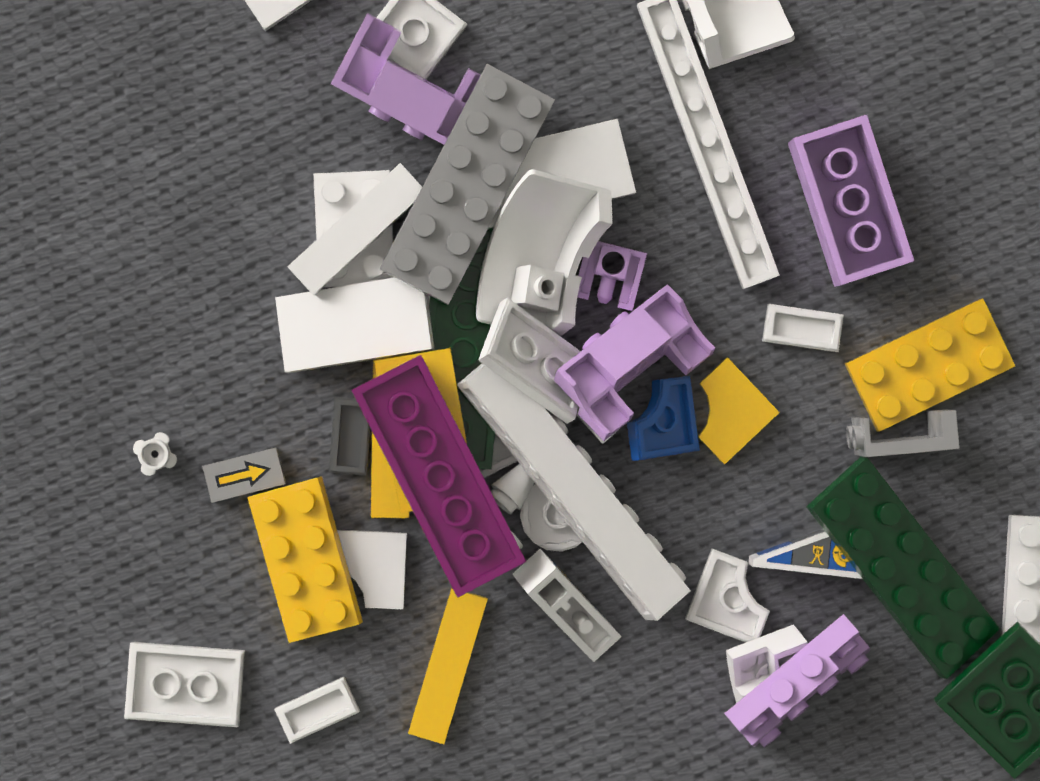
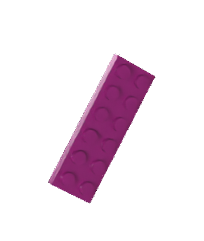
[351,355,526,598]

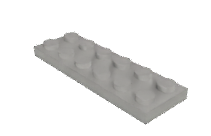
[380,64,555,305]

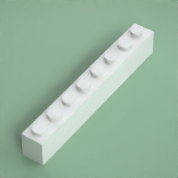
[457,363,691,621]

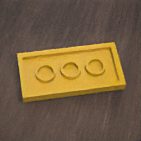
[845,298,1015,432]
[247,476,363,643]

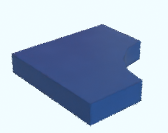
[627,376,700,461]

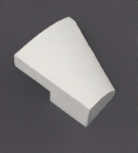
[726,625,808,703]

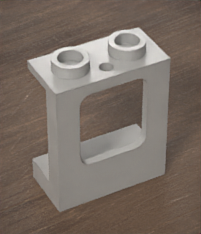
[846,409,960,457]

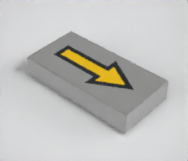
[202,447,287,503]

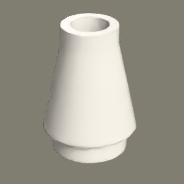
[491,463,535,514]

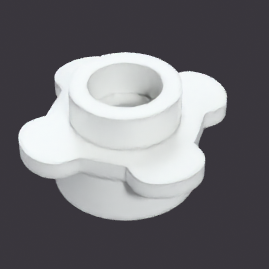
[133,432,177,476]

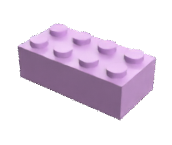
[788,115,914,287]

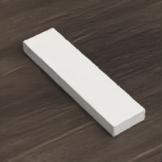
[287,163,422,295]

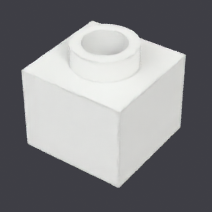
[511,265,564,312]

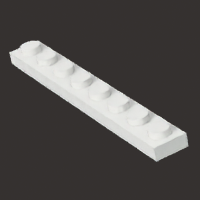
[637,0,780,289]

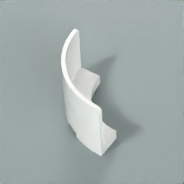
[682,0,795,69]
[476,170,613,336]

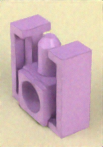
[577,241,647,311]

